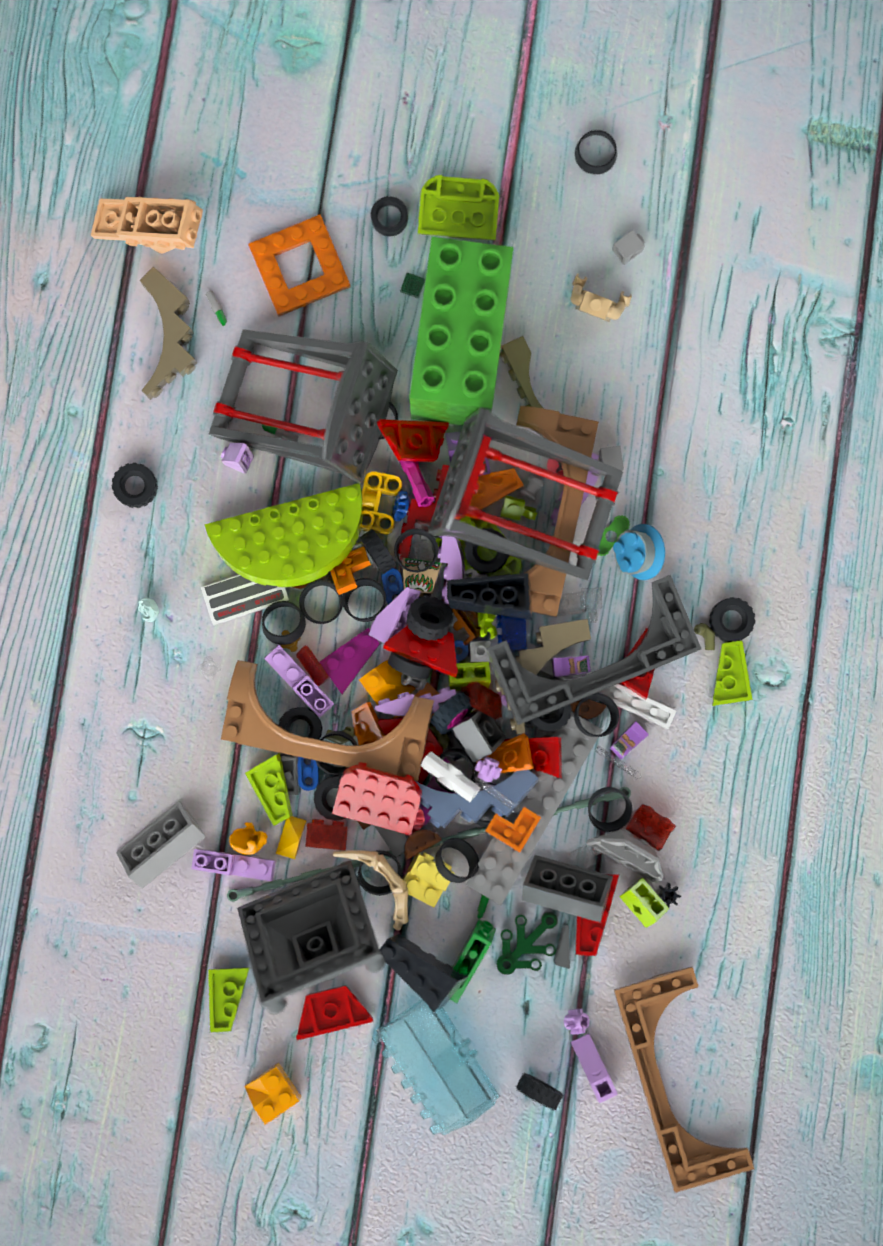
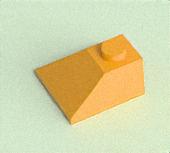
[359,660,415,705]

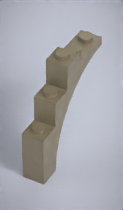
[140,266,197,400]
[495,619,591,734]

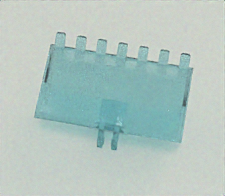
[372,999,499,1136]

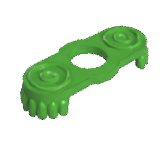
[598,515,630,556]

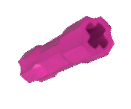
[399,461,435,507]

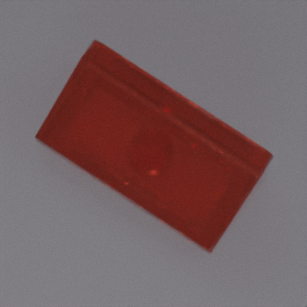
[296,645,330,686]

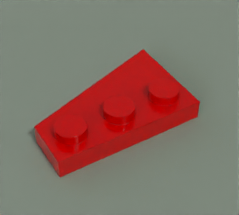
[502,737,562,778]

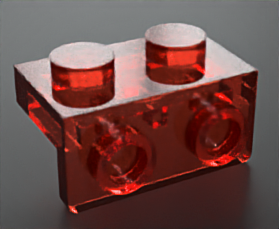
[461,682,502,719]
[625,804,676,851]
[305,819,349,851]

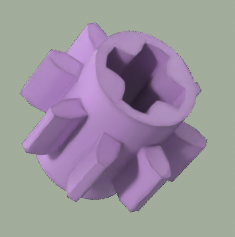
[475,757,502,782]
[564,1009,589,1034]

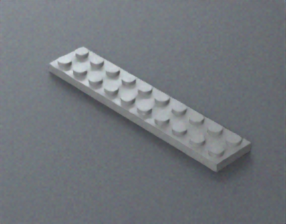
[466,712,603,905]

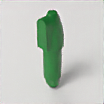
[477,893,489,919]

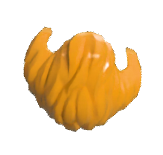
[229,822,268,855]

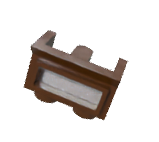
[449,607,481,646]

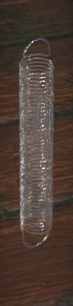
[593,746,641,779]
[471,772,519,812]

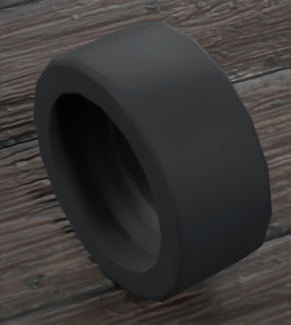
[371,196,408,237]

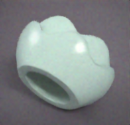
[138,598,159,622]

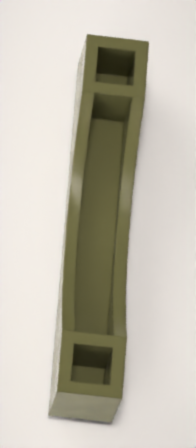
[499,336,544,438]

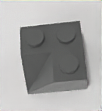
[452,704,507,763]

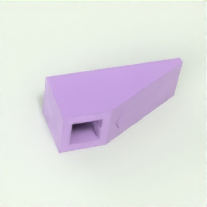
[571,1033,618,1103]

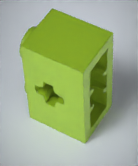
[448,662,491,691]
[619,877,669,928]

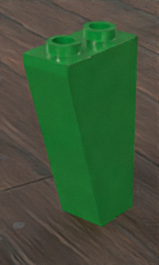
[450,919,496,1003]

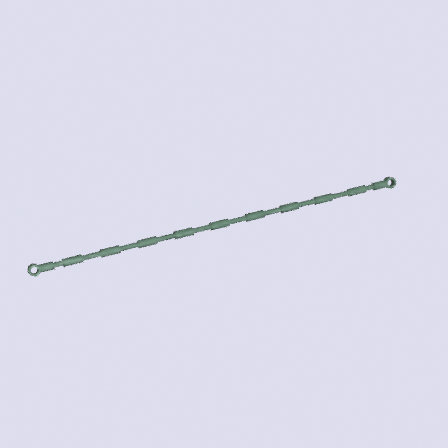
[227,787,631,902]

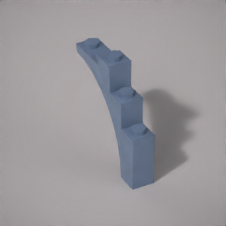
[414,770,539,829]

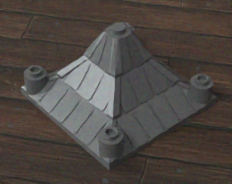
[237,860,386,1014]

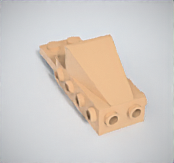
[90,197,203,254]

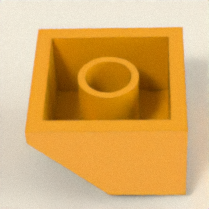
[244,1062,301,1125]

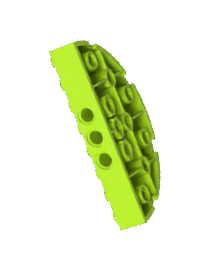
[204,483,363,587]

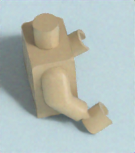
[570,274,632,322]

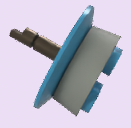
[613,524,665,580]

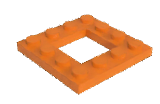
[248,214,351,317]

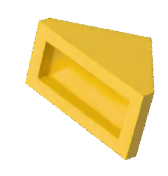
[276,816,307,859]

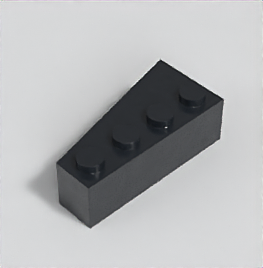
[446,573,533,620]
[380,934,468,1011]

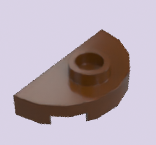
[570,699,606,719]
[404,829,442,860]

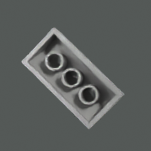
[116,801,206,889]

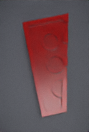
[576,873,620,956]

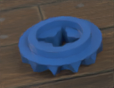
[392,490,409,522]

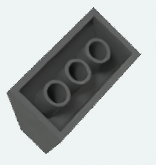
[522,855,613,923]

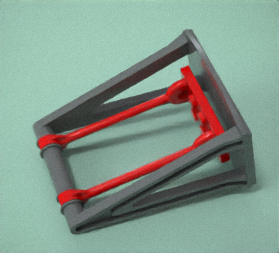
[209,329,398,483]
[427,408,623,580]

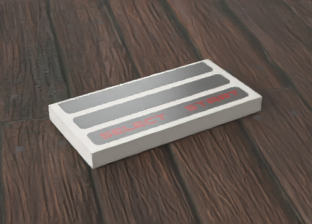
[201,575,290,626]

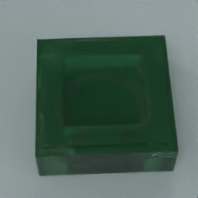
[400,273,425,299]

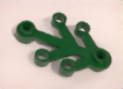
[496,912,558,975]

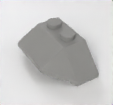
[586,829,663,882]

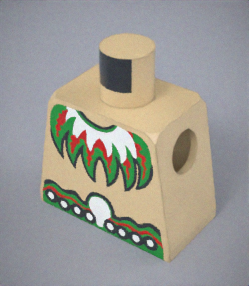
[403,558,441,599]

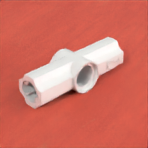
[421,751,481,802]

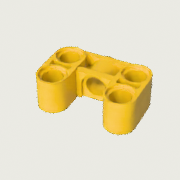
[360,472,402,535]

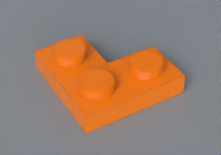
[330,546,371,595]
[485,807,541,853]

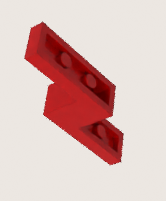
[398,464,450,560]

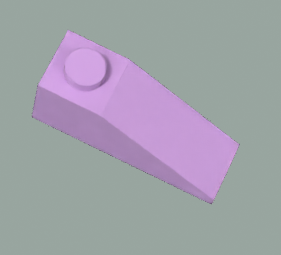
[221,443,254,474]
[369,587,421,643]

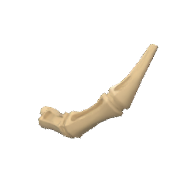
[333,850,409,930]

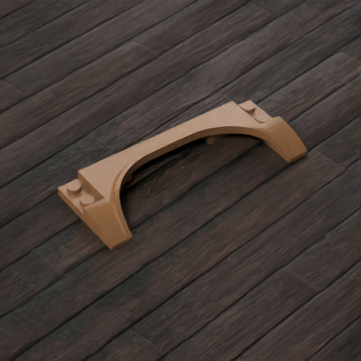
[516,406,599,617]
[221,660,434,781]
[614,967,754,1193]

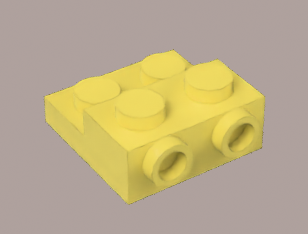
[403,852,455,908]

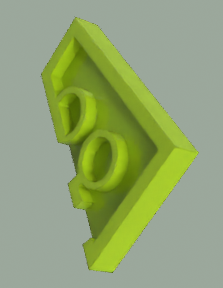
[712,640,753,706]
[245,753,293,826]
[208,967,250,1032]

